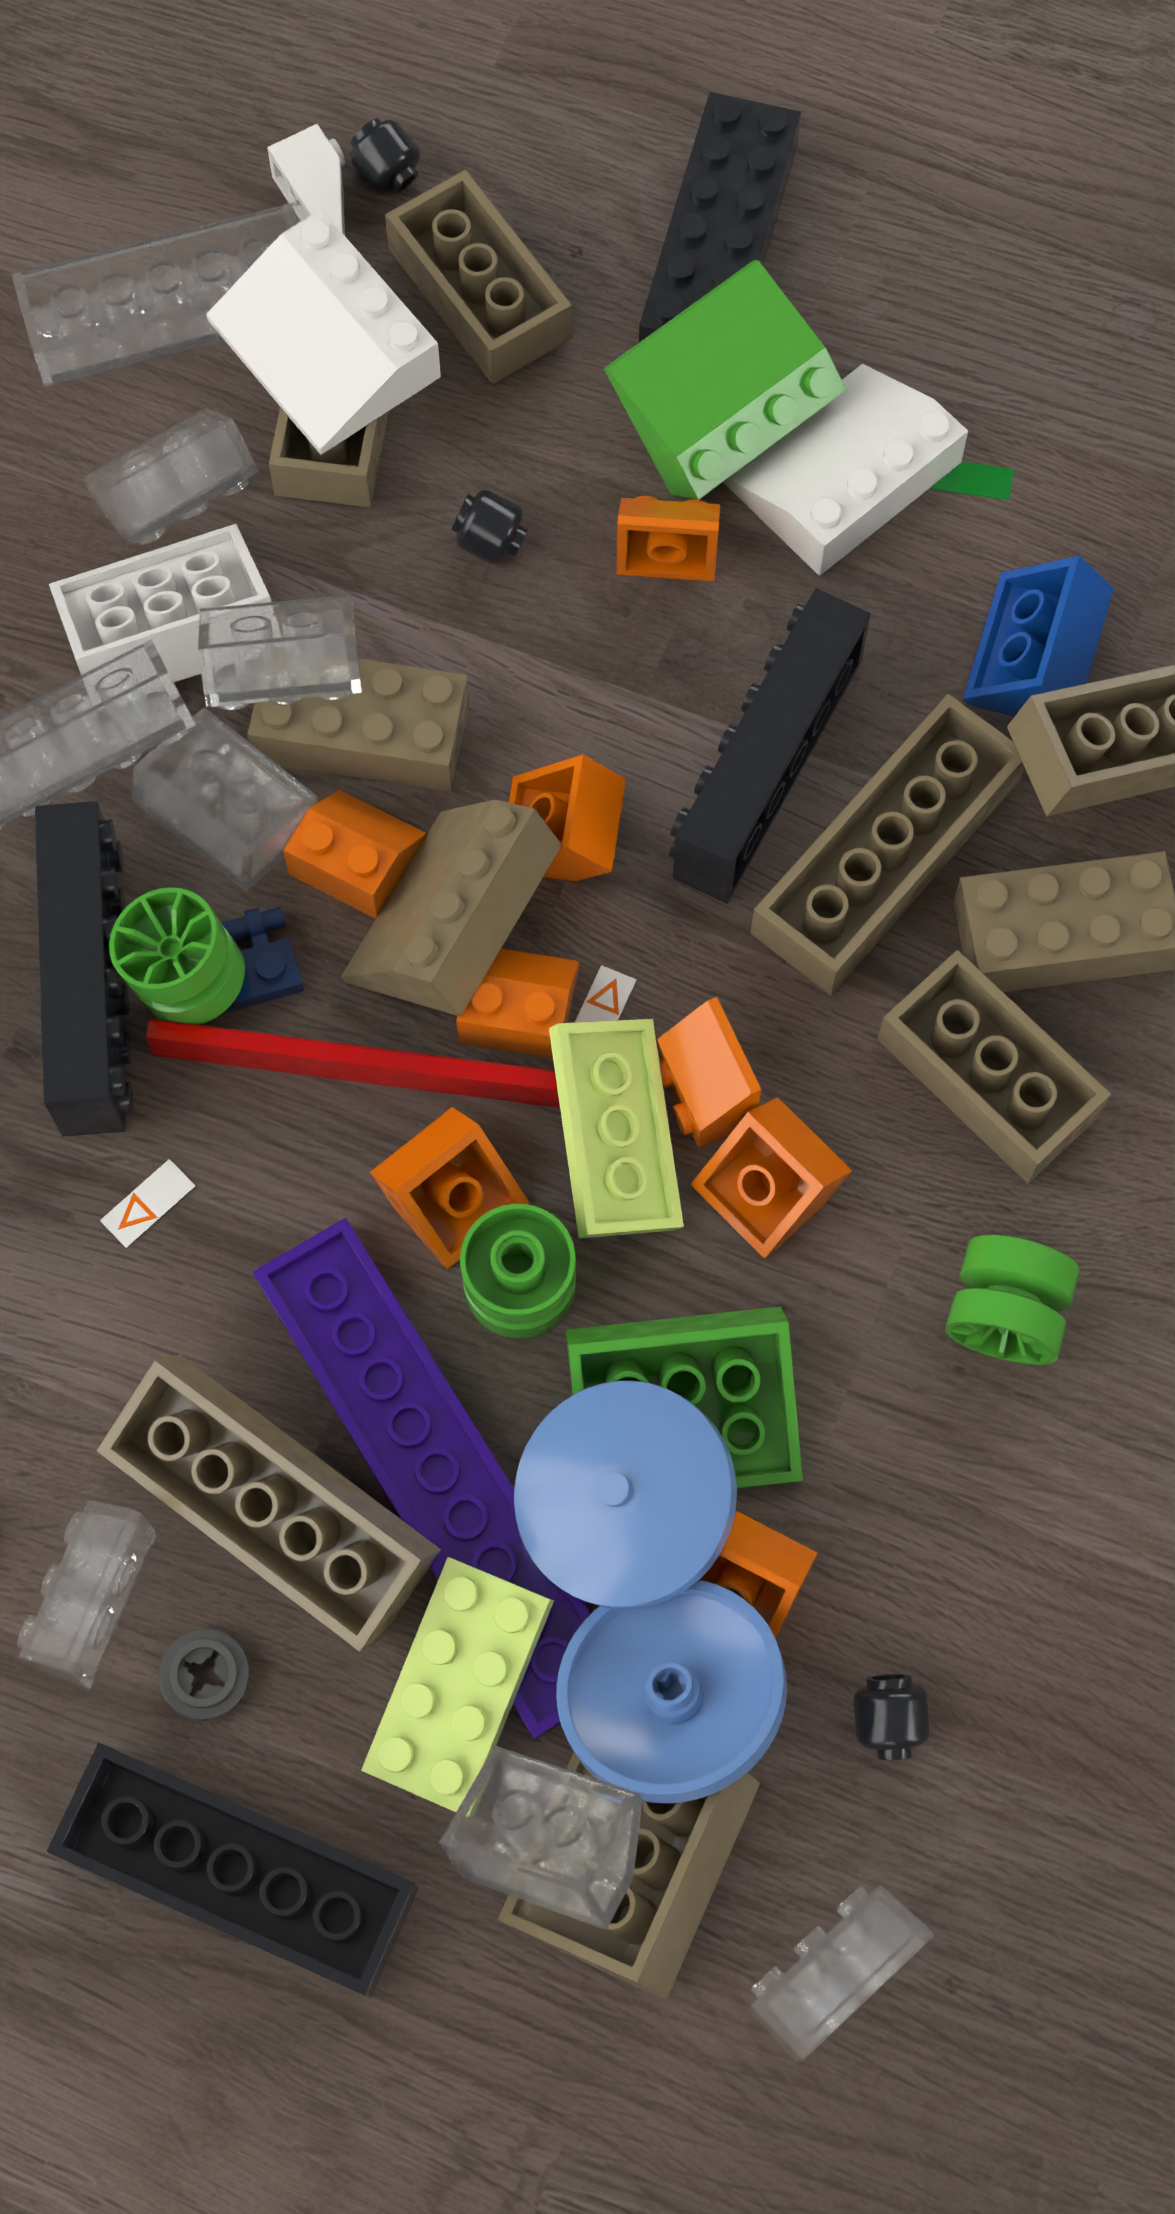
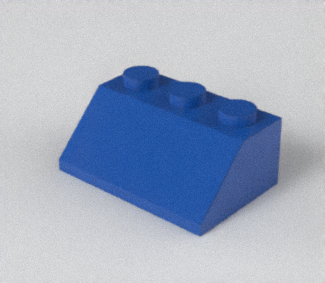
[963,556,1114,717]

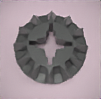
[159,1629,250,1721]

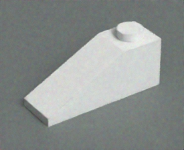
[267,124,345,236]

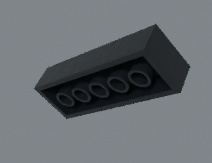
[639,92,801,342]
[669,588,871,904]
[35,801,133,1137]
[46,1742,419,1999]

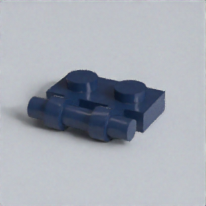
[222,907,304,1014]

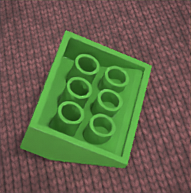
[603,260,846,500]
[566,1306,803,1488]

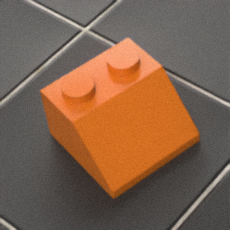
[616,496,720,582]
[508,754,626,881]
[283,789,427,919]
[456,948,579,1059]
[657,997,762,1148]
[690,1097,852,1259]
[370,1107,529,1269]
[699,1511,818,1639]

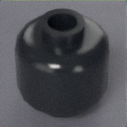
[351,118,420,192]
[451,490,528,564]
[854,1674,930,1760]

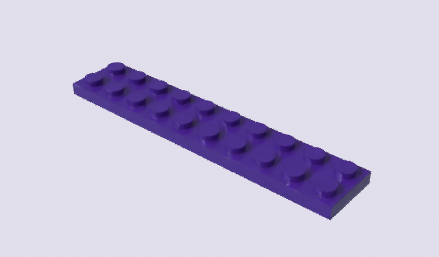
[253,1218,591,1741]

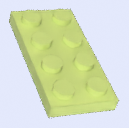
[549,1019,684,1238]
[361,1557,554,1816]

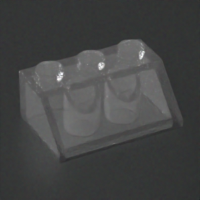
[81,407,259,544]
[198,595,362,710]
[132,707,318,892]
[17,1500,157,1690]
[439,1746,643,1930]
[748,1885,935,2062]

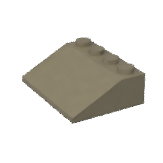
[340,800,562,1017]
[497,1752,760,2000]

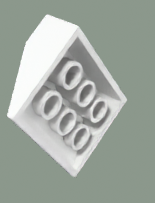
[206,209,441,455]
[723,364,968,576]
[49,524,284,709]

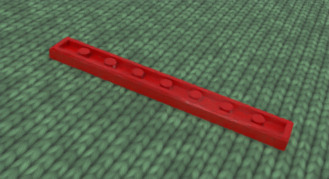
[146,1019,560,1108]

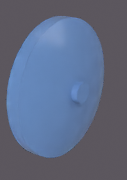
[514,1381,737,1609]
[556,1580,787,1803]

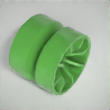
[109,888,245,1025]
[460,1204,576,1339]
[945,1235,1080,1365]

